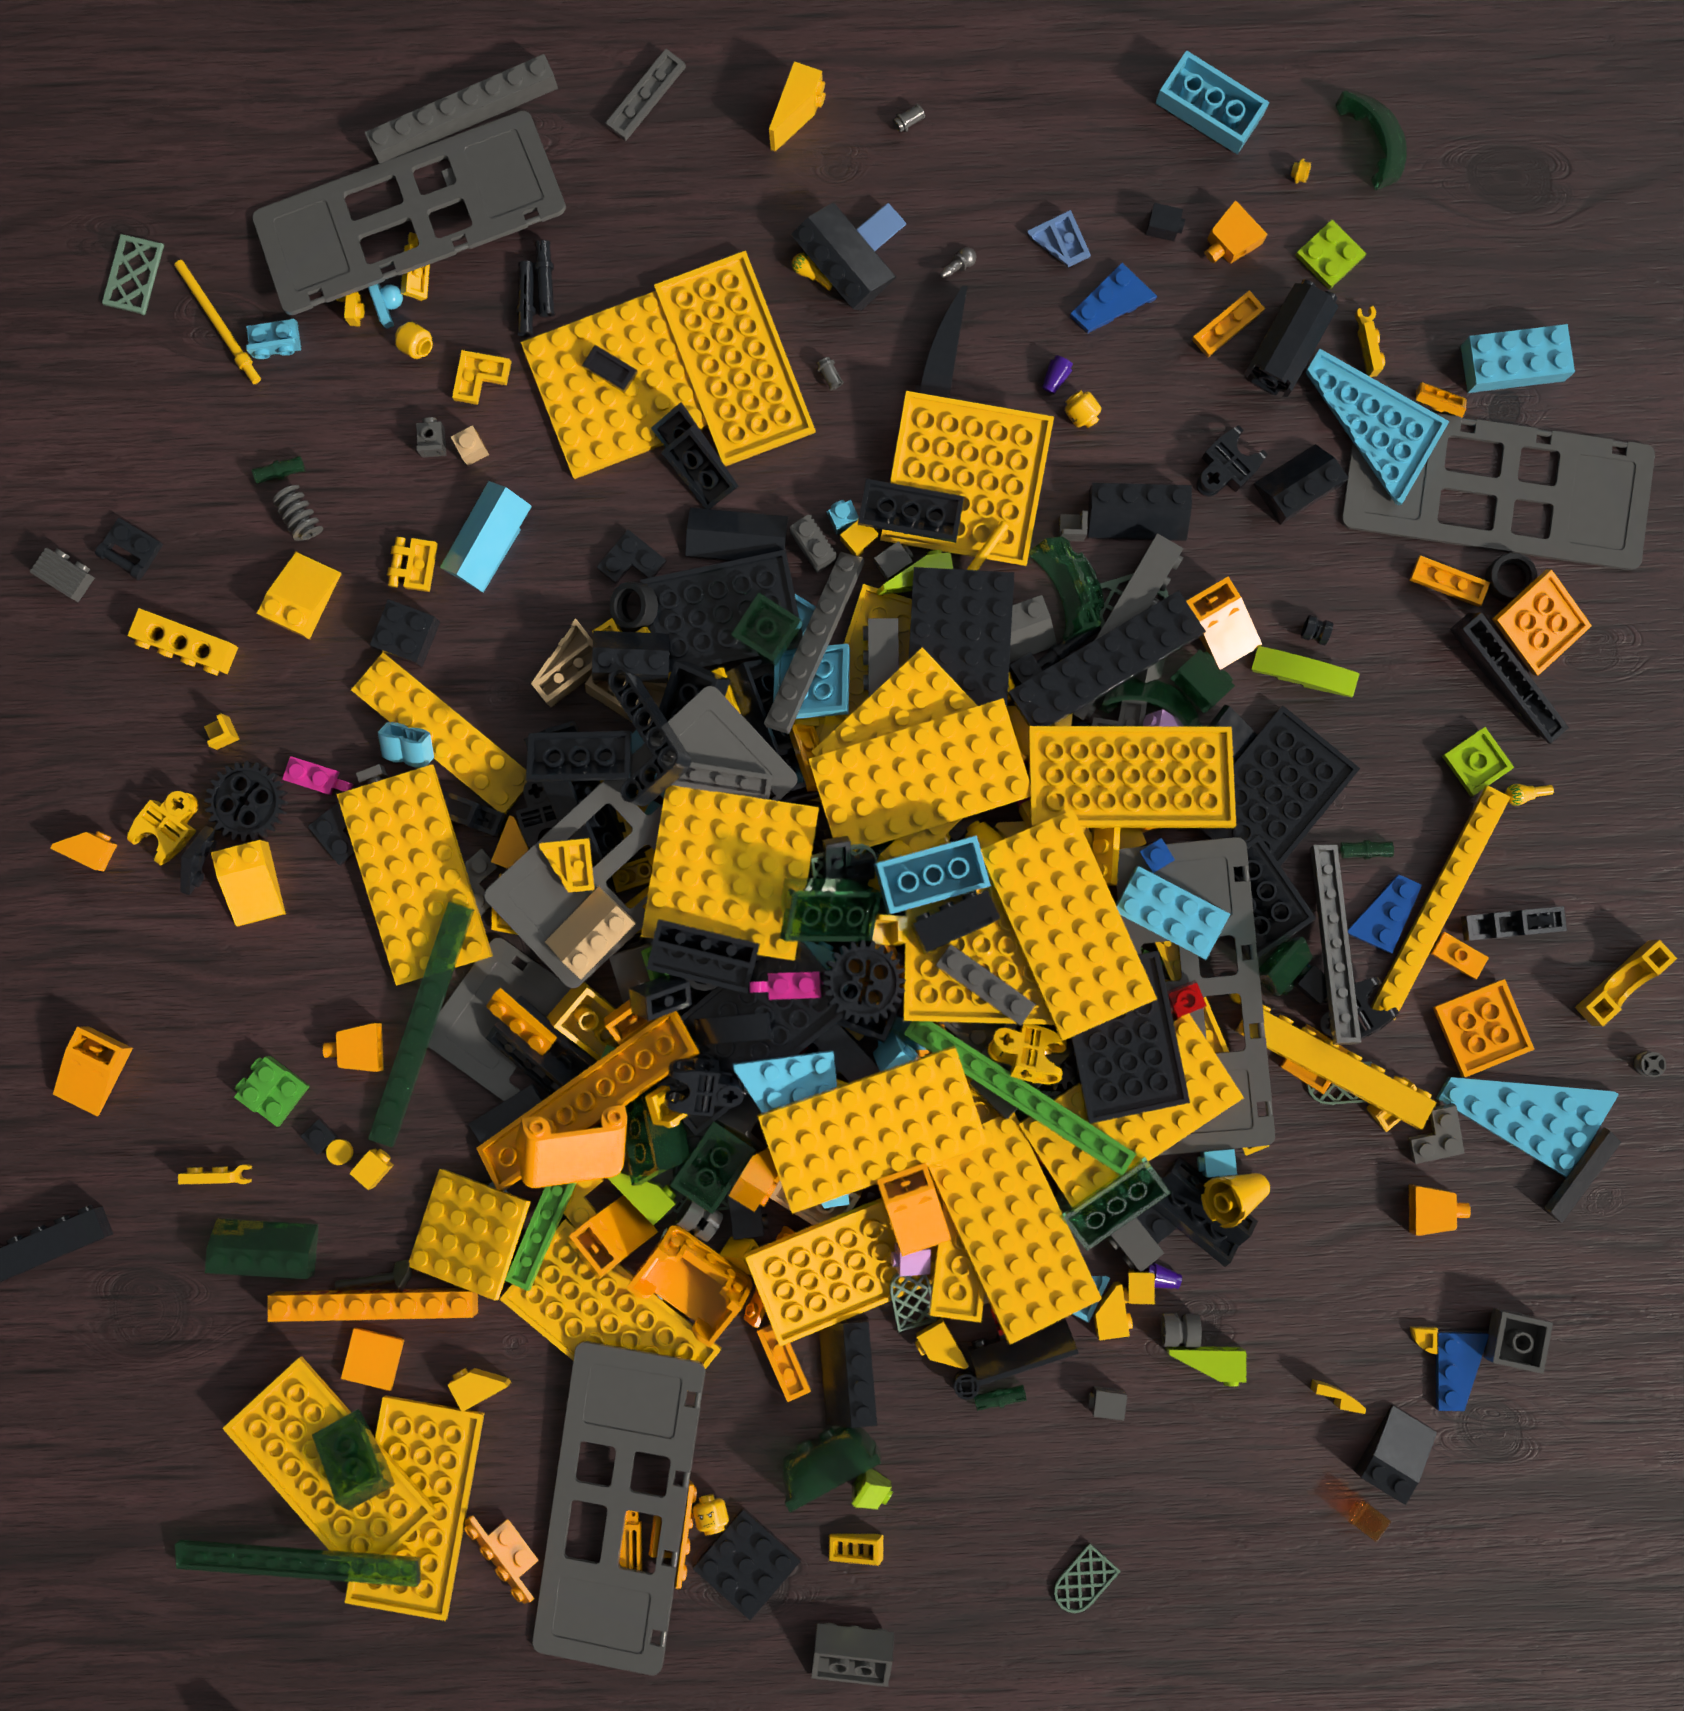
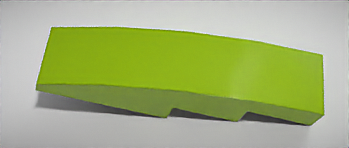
[1252,646,1360,698]

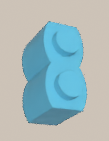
[378,722,434,768]

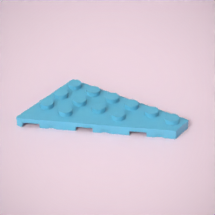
[1305,349,1449,506]
[732,1050,849,1208]
[1436,1077,1619,1177]

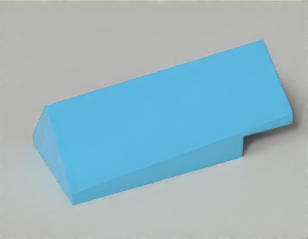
[440,481,532,592]

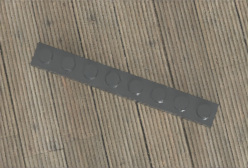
[764,552,865,734]
[1310,845,1361,1045]

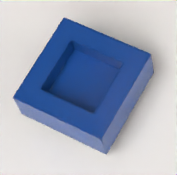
[1139,838,1175,873]

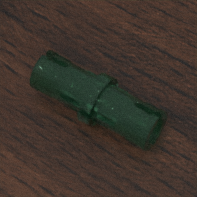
[252,456,305,484]
[1340,840,1394,860]
[974,1384,1027,1411]

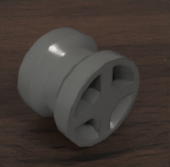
[1633,1051,1666,1077]

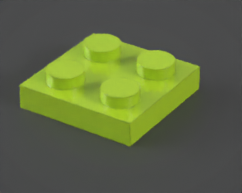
[1295,220,1366,290]
[1442,727,1514,796]

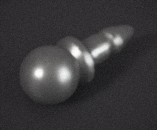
[941,247,976,277]

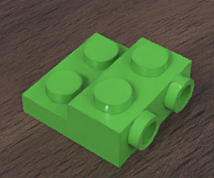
[234,1056,310,1127]

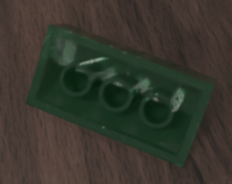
[1060,1157,1171,1251]
[205,1218,318,1279]

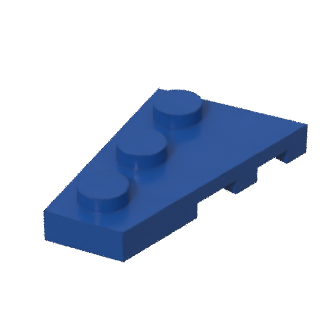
[1070,263,1157,333]
[1348,875,1422,953]
[1436,1332,1489,1411]

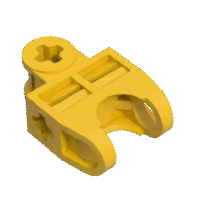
[127,791,198,865]
[988,1024,1067,1084]

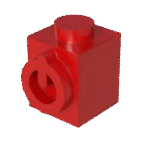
[1167,980,1207,1018]

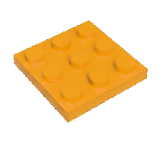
[1492,569,1592,676]
[1433,979,1535,1078]

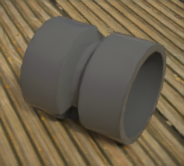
[675,1196,723,1242]
[1161,1313,1202,1348]

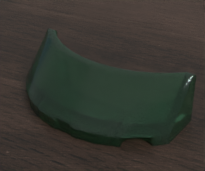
[1335,91,1407,191]
[1029,537,1104,641]
[1099,677,1201,727]

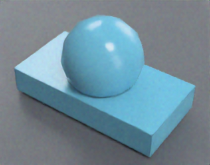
[368,283,403,329]

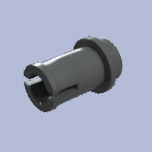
[893,104,925,133]
[817,357,844,391]

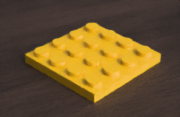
[409,1169,531,1300]

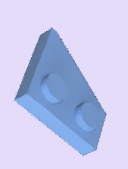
[1027,210,1091,267]

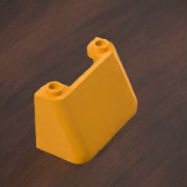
[515,1105,627,1188]
[627,1225,753,1348]

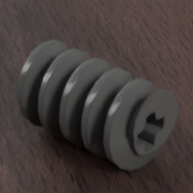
[273,485,324,541]

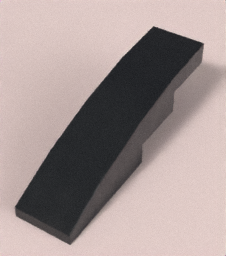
[1461,906,1567,941]

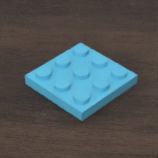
[773,644,850,719]

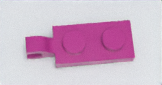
[282,756,354,795]
[750,972,822,1000]

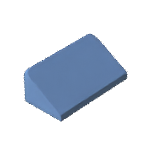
[857,203,906,251]

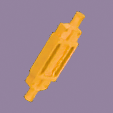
[619,1510,642,1571]

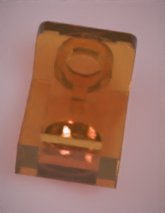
[1348,1500,1392,1542]

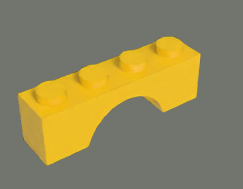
[1575,940,1677,1026]

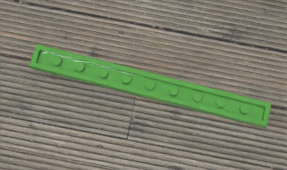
[904,1021,1136,1176]
[505,1044,616,1291]

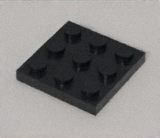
[693,1508,801,1620]

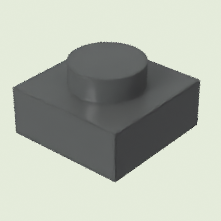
[356,764,388,785]

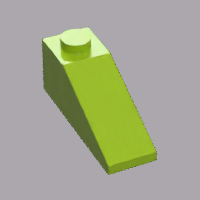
[877,550,953,595]
[608,1170,677,1226]
[1165,1346,1246,1387]
[852,1465,893,1509]

